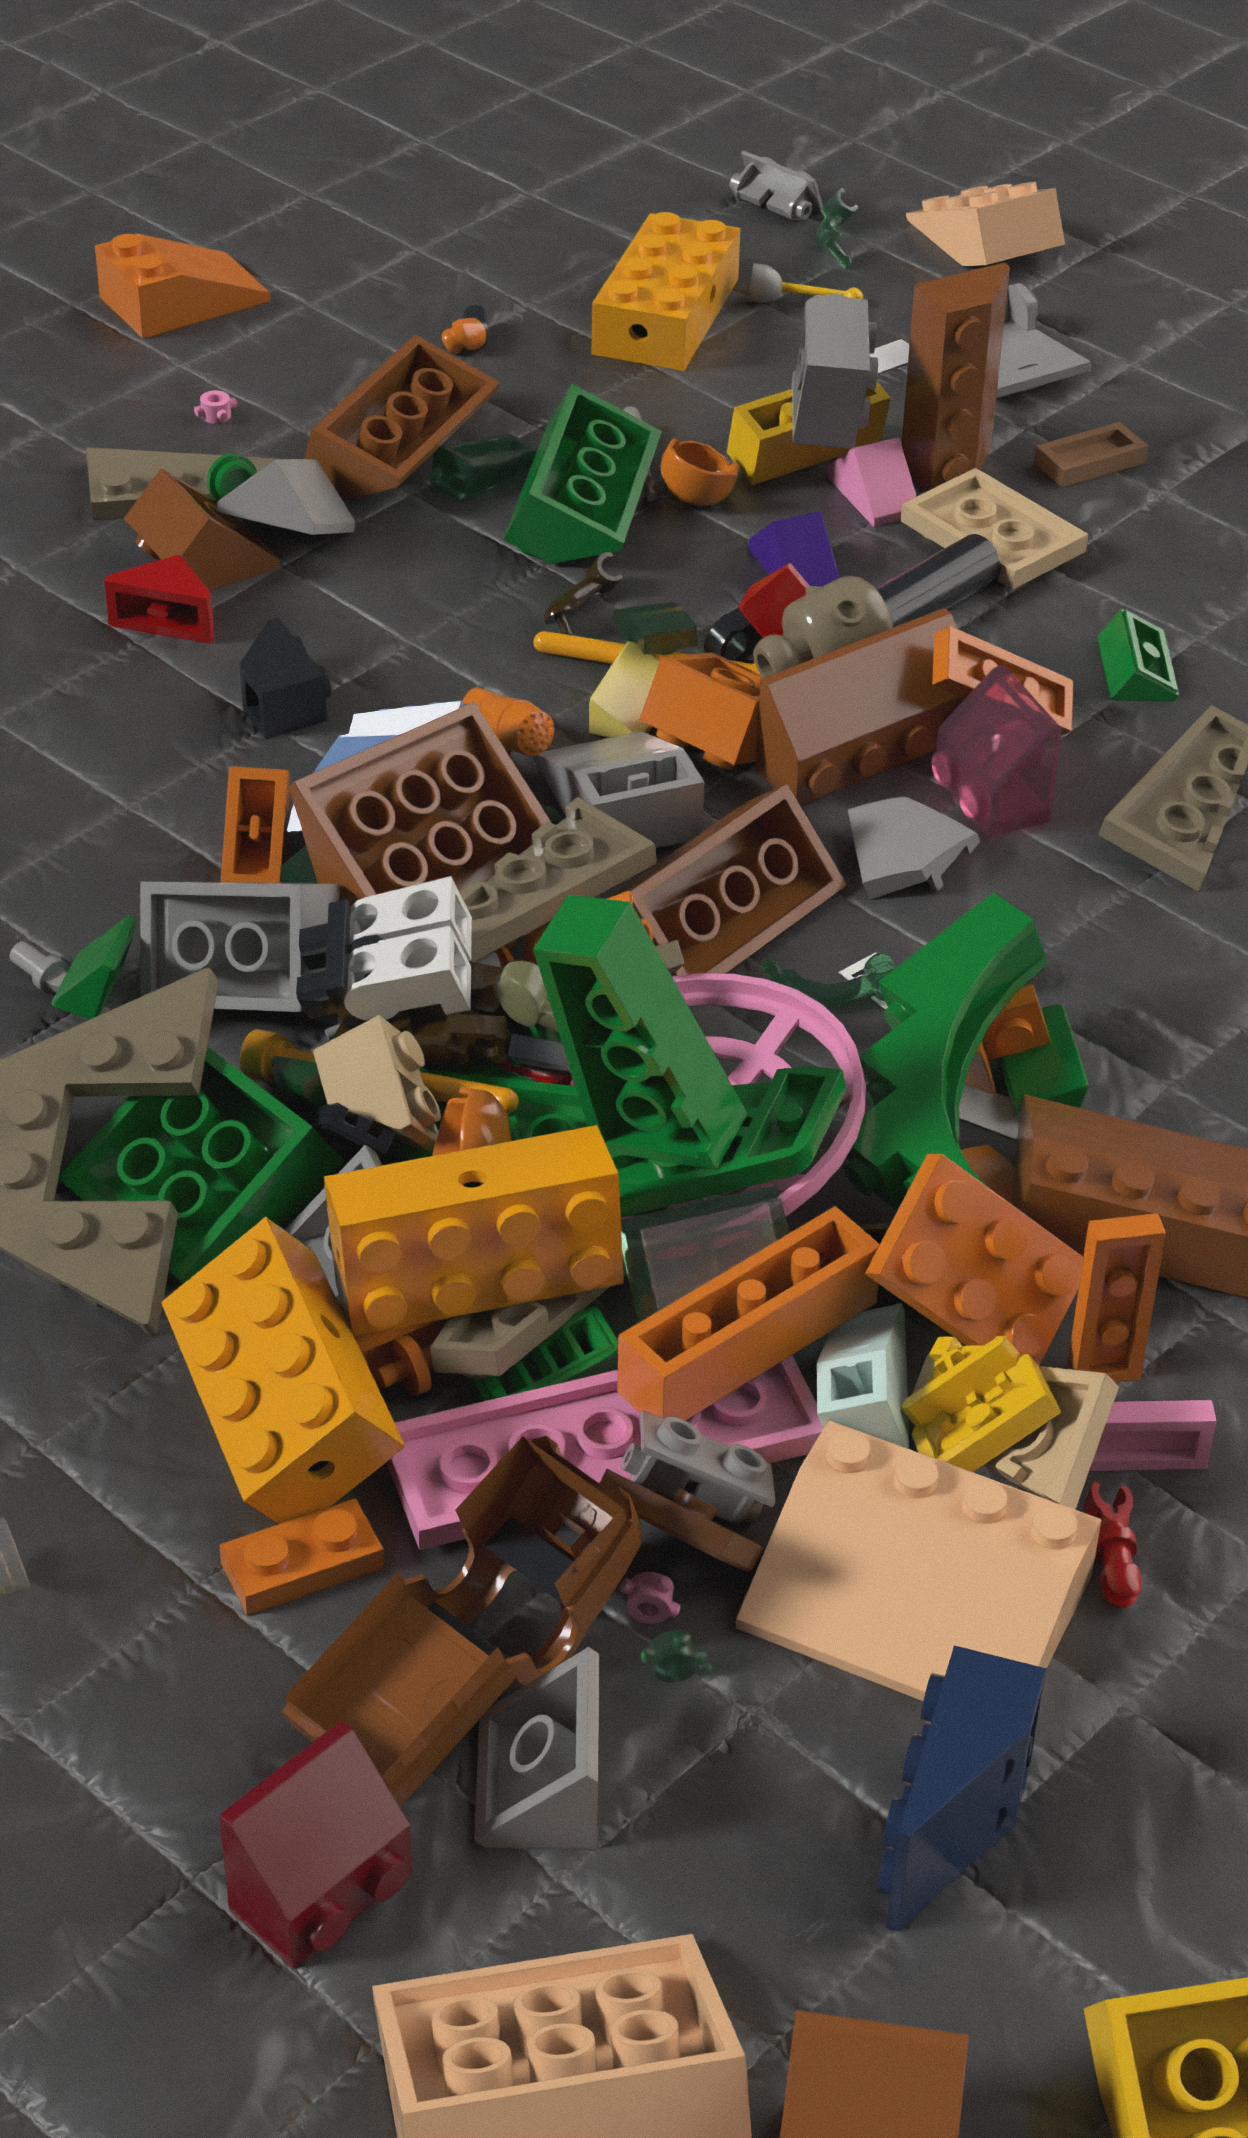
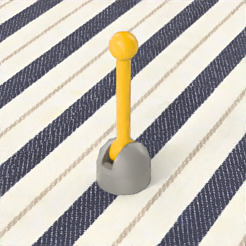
[748,263,863,303]

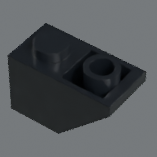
[239,617,331,739]

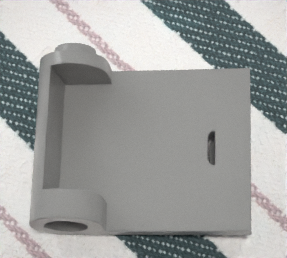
[996,283,1091,398]

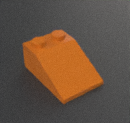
[95,234,271,339]

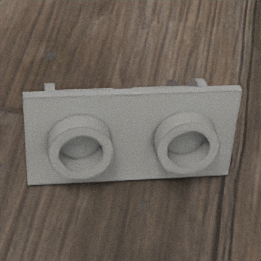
[729,150,824,222]
[621,1410,776,1526]

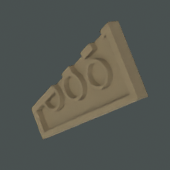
[86,447,279,520]
[1098,705,1248,892]
[459,797,657,962]

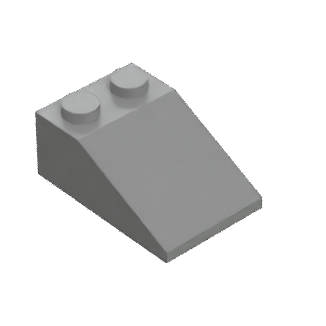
[140,881,340,1012]

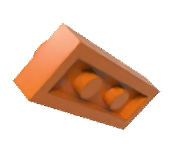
[932,626,1073,738]
[1067,1213,1166,1383]

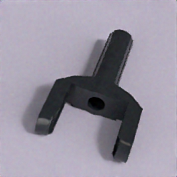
[704,534,1001,663]

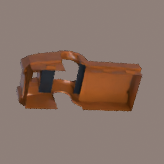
[282,1435,641,1808]

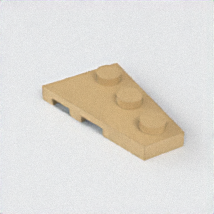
[908,1354,1119,1510]

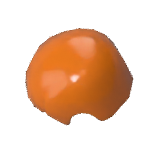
[660,438,739,507]
[432,1087,511,1156]

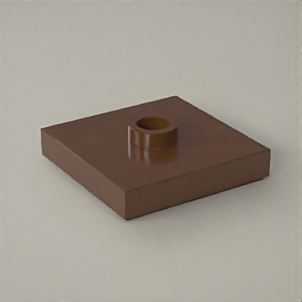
[600,1469,766,1575]

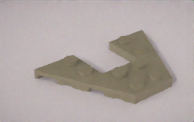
[0,968,218,1336]

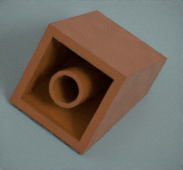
[780,2010,969,2138]

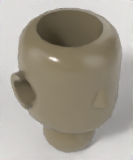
[753,576,893,678]

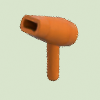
[462,687,555,757]

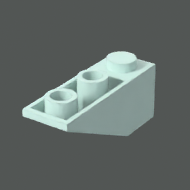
[817,1303,910,1449]

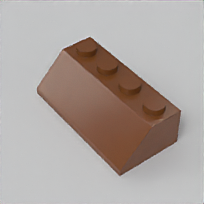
[901,262,1010,492]
[304,334,500,501]
[756,608,980,805]
[606,783,847,976]

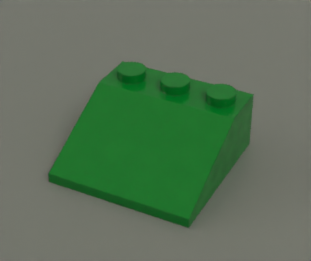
[58,1046,345,1284]

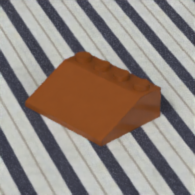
[289,701,551,906]
[1012,1094,1248,1298]

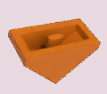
[221,766,294,883]

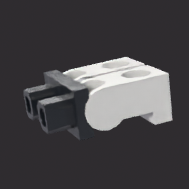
[296,876,472,1030]

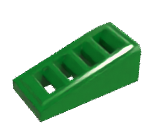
[467,1306,618,1402]

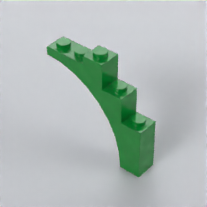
[843,892,1048,1209]

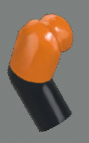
[441,305,490,354]

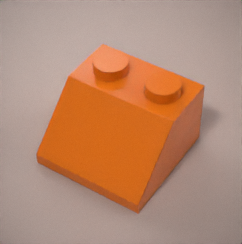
[640,652,763,769]

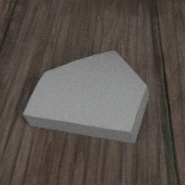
[848,796,980,900]

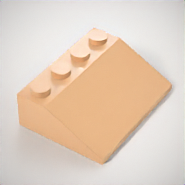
[736,1420,1101,1701]
[372,1934,752,2138]

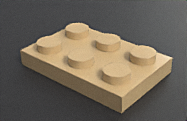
[901,468,1088,590]

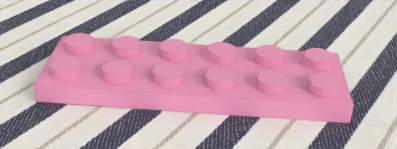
[386,1355,823,1550]

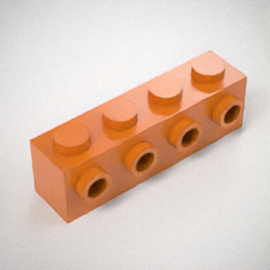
[617,1206,880,1421]

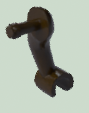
[544,552,624,636]

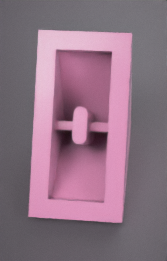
[826,437,917,527]

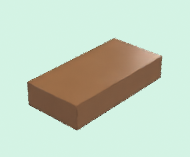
[1034,422,1148,488]

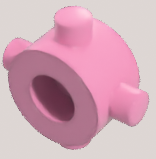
[194,390,237,424]
[620,1572,680,1624]

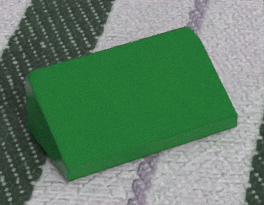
[1098,609,1179,701]
[51,915,138,1020]
[998,1004,1088,1116]

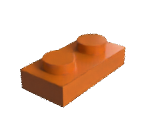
[219,1498,384,1616]

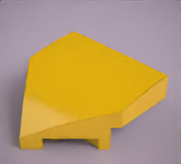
[900,1336,1061,1472]

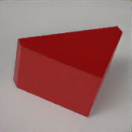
[104,555,215,644]

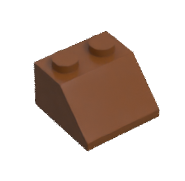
[124,468,281,591]

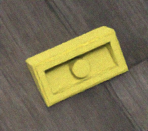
[589,641,660,738]

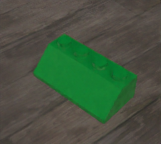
[503,383,662,564]

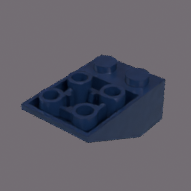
[877,1645,1047,1931]

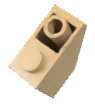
[313,1015,441,1154]

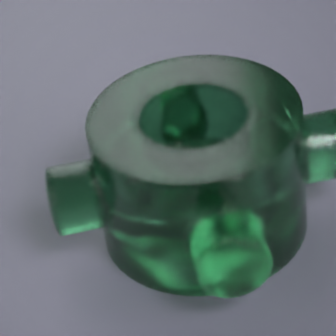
[641,1630,707,1683]

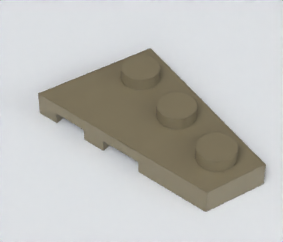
[430,1252,631,1379]

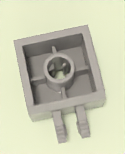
[792,293,878,449]

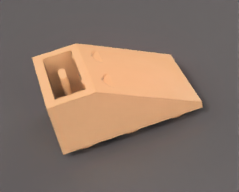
[906,182,1065,266]

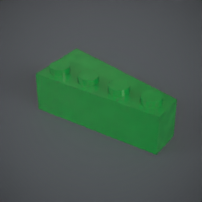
[533,894,748,1170]

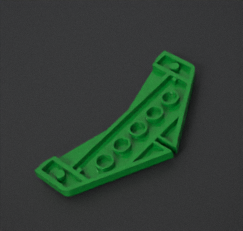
[345,1058,847,1218]

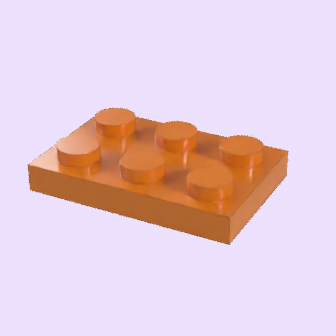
[865,1154,1083,1366]

